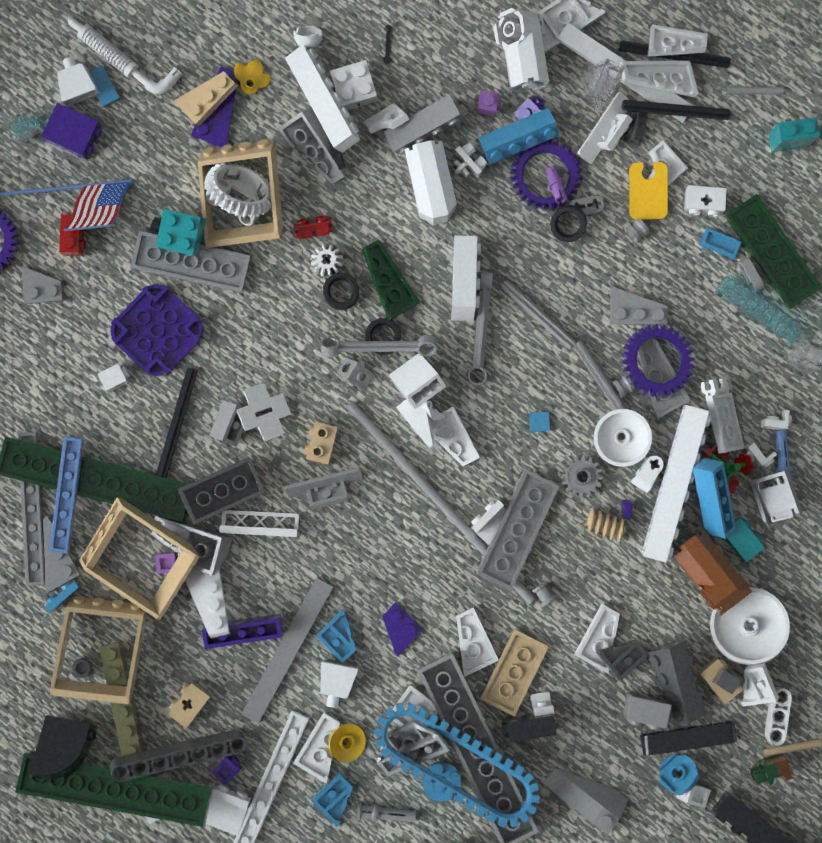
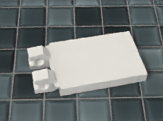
[701,378,744,454]

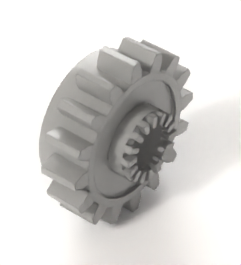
[560,456,603,498]

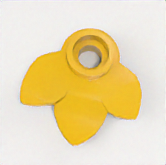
[234,59,271,95]

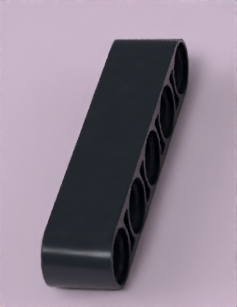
[640,721,737,756]

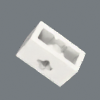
[684,185,727,217]

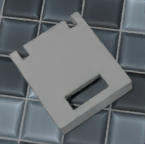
[749,469,802,525]

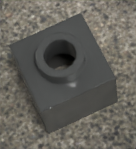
[712,668,741,695]

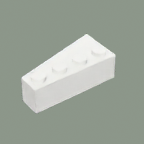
[451,235,481,321]

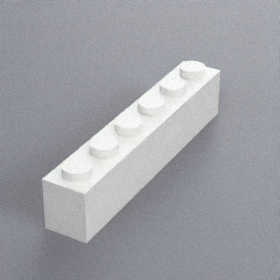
[285,45,361,153]

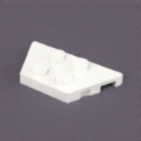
[538,0,606,53]

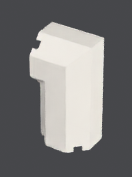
[494,8,549,93]
[405,140,457,225]

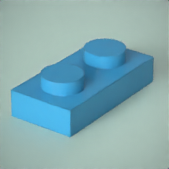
[44,581,82,613]

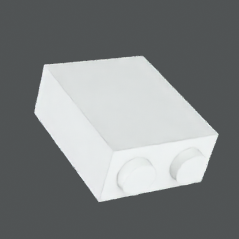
[389,353,446,409]

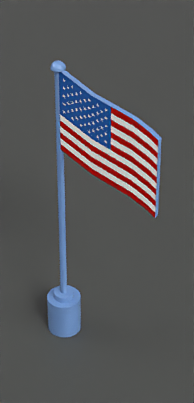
[0,178,134,231]

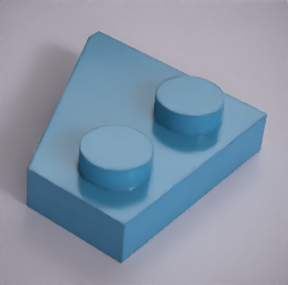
[316,609,357,663]

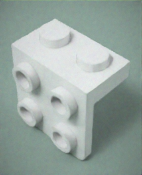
[471,500,506,546]
[206,784,251,835]

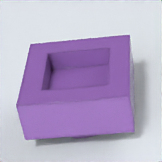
[155,552,177,574]

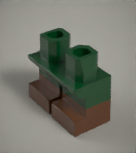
[749,754,793,785]

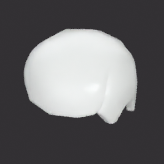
[293,26,323,49]

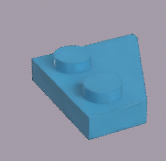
[311,772,353,827]

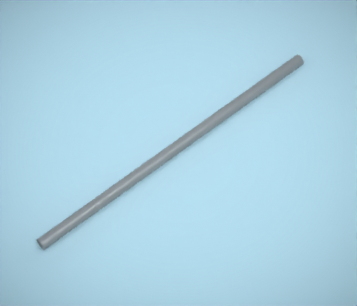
[346,401,535,604]

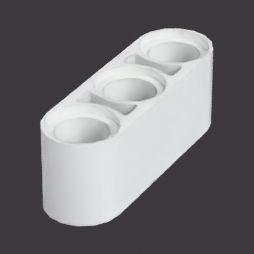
[765,687,792,745]

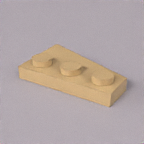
[174,71,238,127]

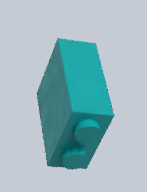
[768,117,820,153]

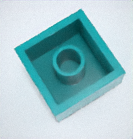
[155,209,206,256]

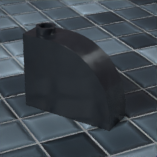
[29,715,96,779]

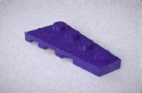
[191,66,238,148]

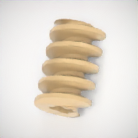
[584,507,627,543]

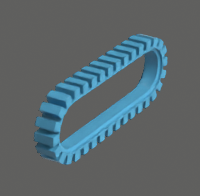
[375,702,540,827]

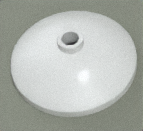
[594,409,652,467]

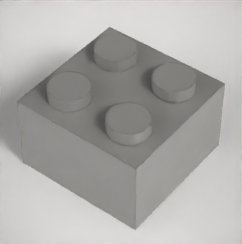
[623,693,671,731]

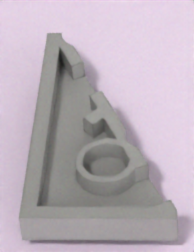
[43,516,81,593]

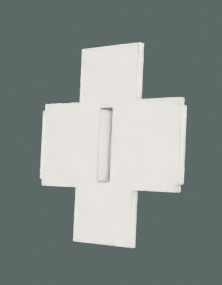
[236,383,291,441]

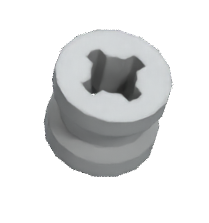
[626,218,650,243]
[612,374,635,398]

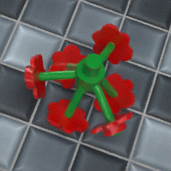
[702,445,754,497]

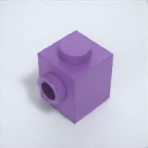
[477,90,502,117]

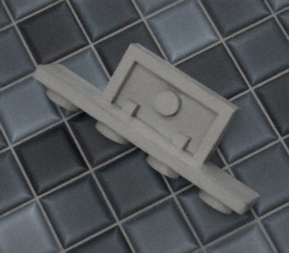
[285,467,363,510]

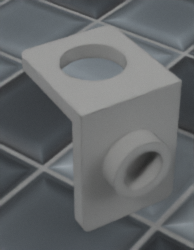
[337,358,374,390]

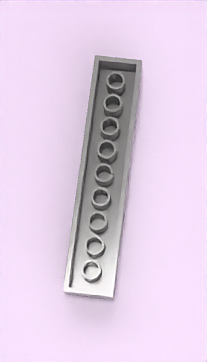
[417,651,539,843]

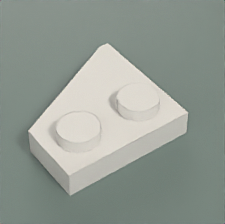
[742,663,779,706]

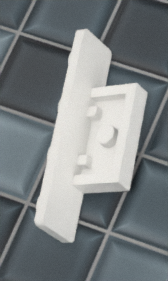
[578,92,633,164]

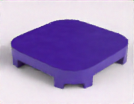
[110,284,204,377]

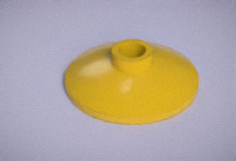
[329,723,366,762]

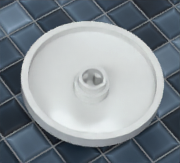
[710,587,790,665]

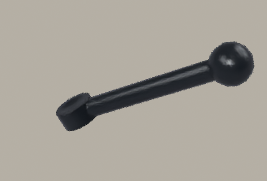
[383,25,392,64]

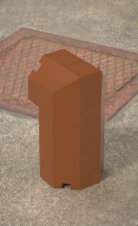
[672,529,752,616]

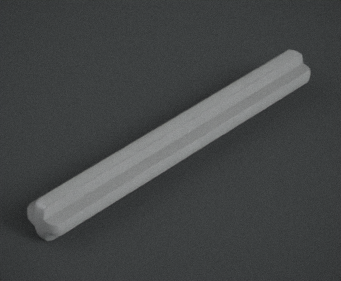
[501,280,576,349]
[573,340,628,410]

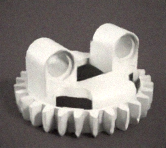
[204,162,272,226]

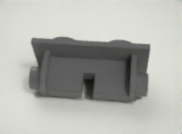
[624,112,648,145]

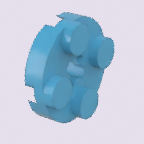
[659,754,700,796]
[423,761,461,802]

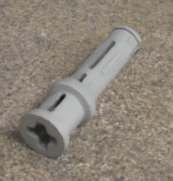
[356,802,416,823]

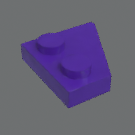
[382,602,423,656]

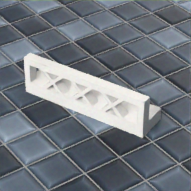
[219,510,299,537]

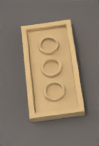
[480,629,549,716]

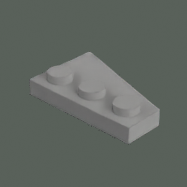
[610,286,668,326]

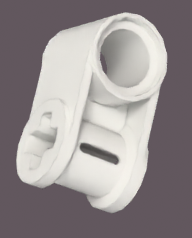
[631,456,663,493]

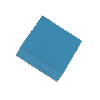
[529,412,550,432]

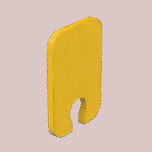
[629,162,668,220]

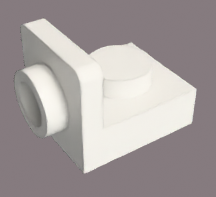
[761,410,792,430]
[530,692,554,716]
[676,785,711,809]

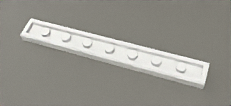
[557,23,693,123]
[233,710,310,843]

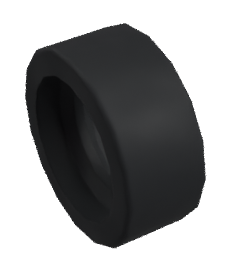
[550,205,587,243]
[323,273,359,310]
[365,318,401,355]

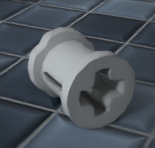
[532,581,556,607]

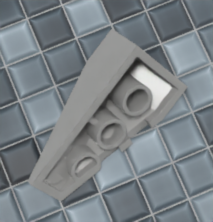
[152,516,233,575]
[543,768,628,835]

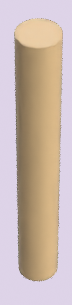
[763,739,822,757]

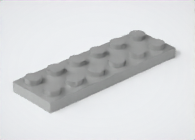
[130,231,251,293]
[476,469,559,591]

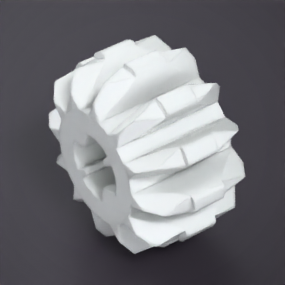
[311,244,343,277]

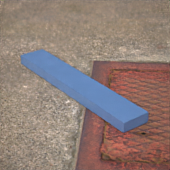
[49,436,84,554]

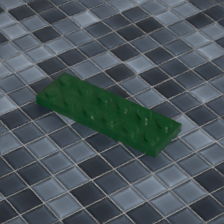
[724,194,822,309]

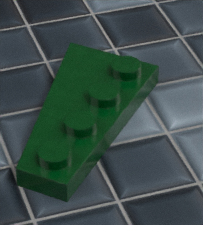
[362,240,420,322]

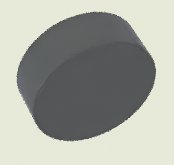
[72,658,92,678]

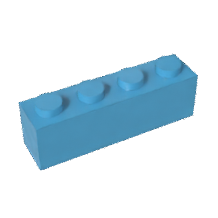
[478,108,559,165]
[693,458,736,538]

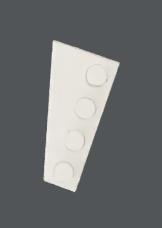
[619,61,699,97]
[185,567,230,638]

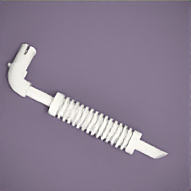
[68,14,183,94]

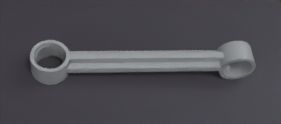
[467,271,493,386]
[321,335,437,358]

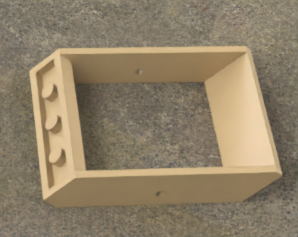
[198,139,283,248]
[79,497,199,620]
[50,595,147,704]

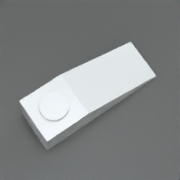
[396,399,437,454]

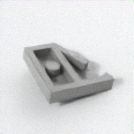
[21,267,64,304]

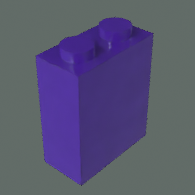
[41,103,102,159]

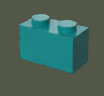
[724,517,764,562]

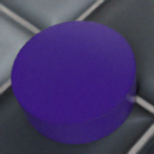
[621,500,633,519]

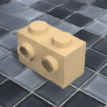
[304,422,339,465]

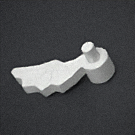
[420,401,445,421]

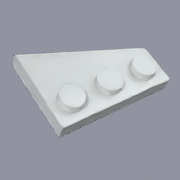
[648,24,708,57]
[431,407,480,466]
[574,604,620,674]
[293,712,340,783]

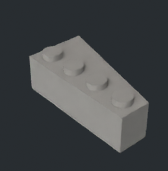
[384,94,466,155]

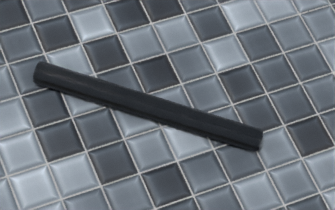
[619,40,731,68]
[621,100,731,120]
[156,368,198,478]

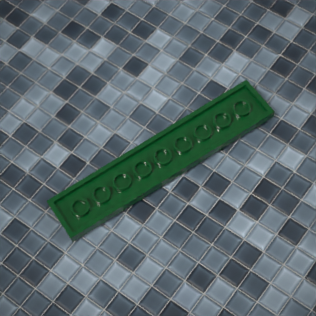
[0,437,187,522]
[15,753,213,827]

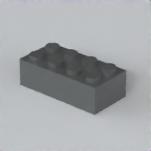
[177,457,265,525]

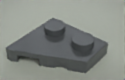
[596,640,648,681]

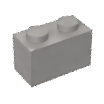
[209,400,244,446]

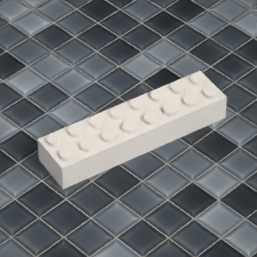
[642,405,711,563]

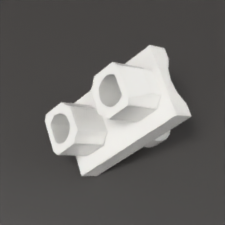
[454,143,487,178]

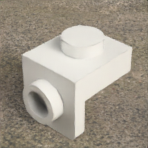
[745,443,777,467]

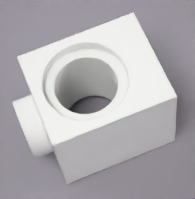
[97,364,130,392]

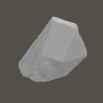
[377,721,450,776]

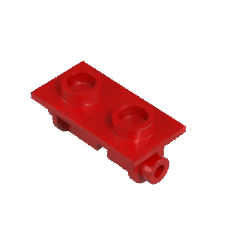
[294,215,333,239]

